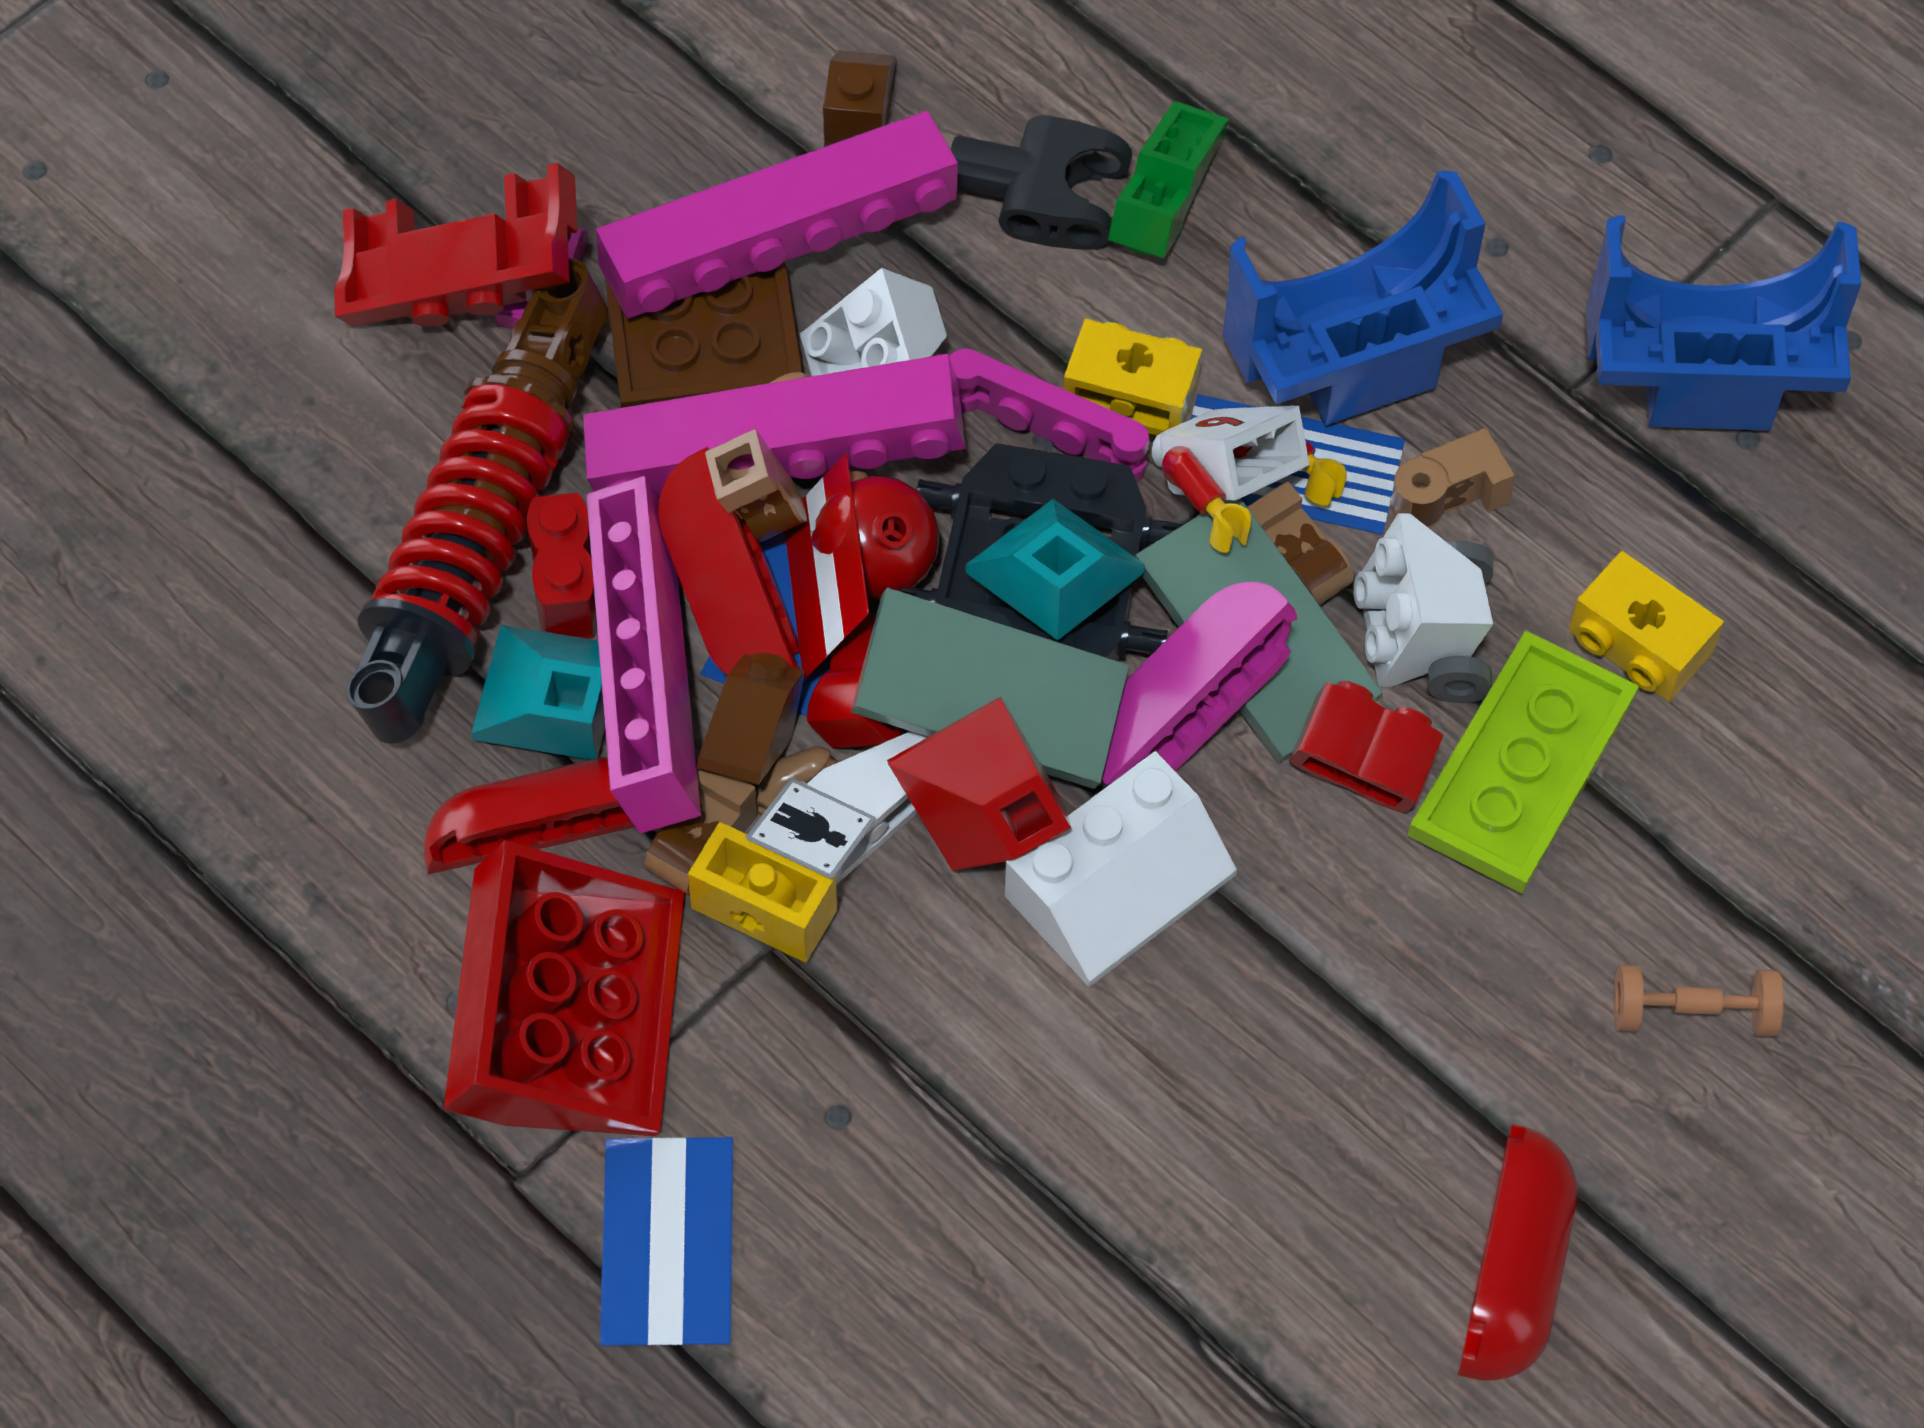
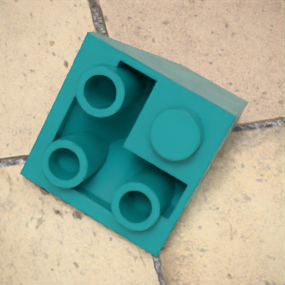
[966,499,1145,640]
[471,625,605,760]

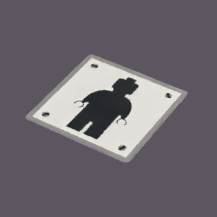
[746,778,876,879]

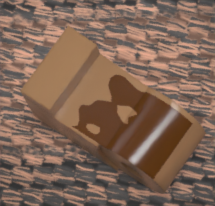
[1391,428,1515,528]
[705,429,807,542]
[1247,481,1354,605]
[644,769,757,895]

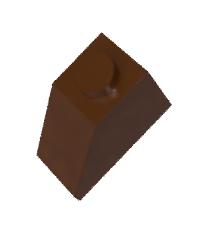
[823,50,896,147]
[697,653,805,785]

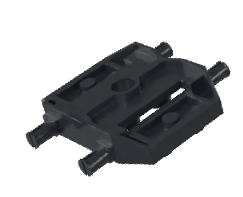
[899,443,1184,662]

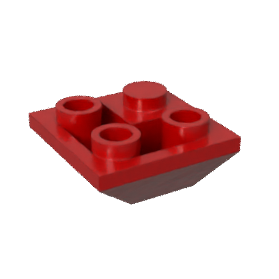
[887,696,1071,871]

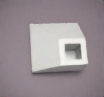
[800,268,947,376]
[1354,513,1493,687]

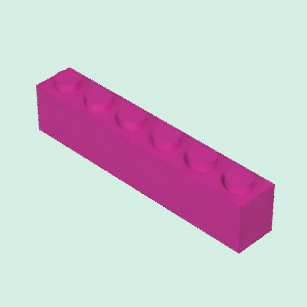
[596,111,958,319]
[583,354,965,498]
[586,476,701,834]

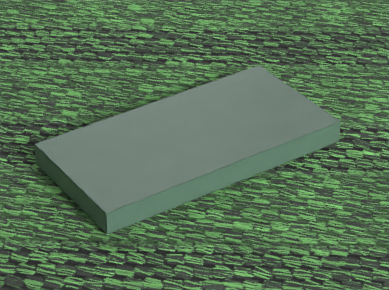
[1135,498,1383,764]
[851,588,1129,789]

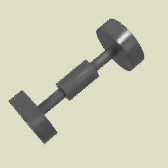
[1428,541,1493,703]

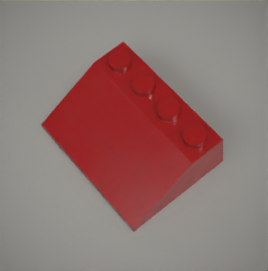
[443,840,684,1136]

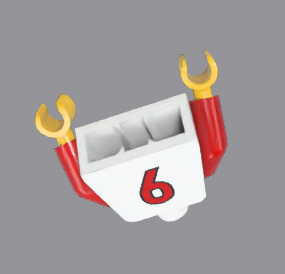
[1152,406,1347,553]

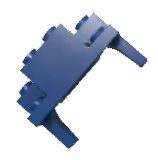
[1223,171,1503,425]
[1586,215,1861,430]

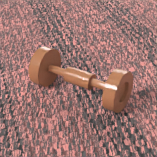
[1613,965,1784,1037]

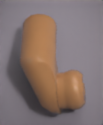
[755,746,838,816]

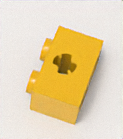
[1063,318,1202,435]
[1568,550,1724,702]
[688,822,837,963]

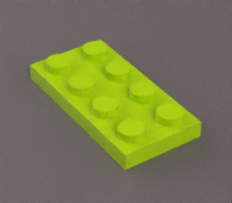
[1408,630,1639,894]

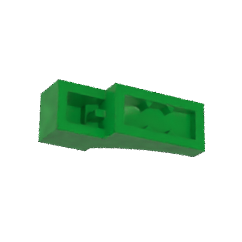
[1108,101,1229,258]

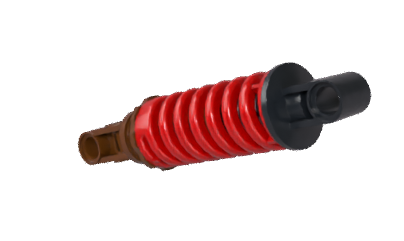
[347,258,608,744]

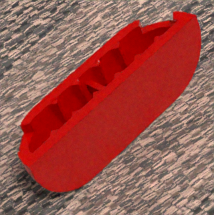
[658,447,800,675]
[424,757,635,875]
[1458,1124,1578,1381]

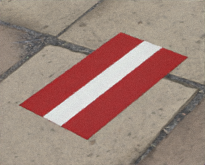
[785,452,869,681]

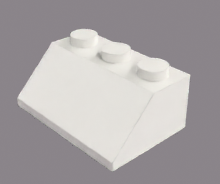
[1005,751,1237,987]

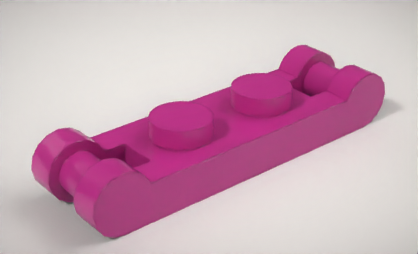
[949,348,1149,482]

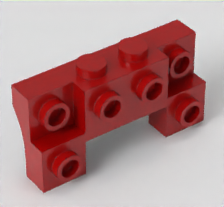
[334,163,578,327]

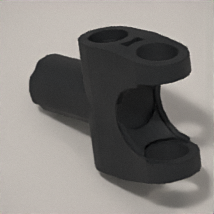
[950,115,1133,250]

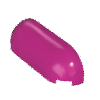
[1102,582,1297,786]

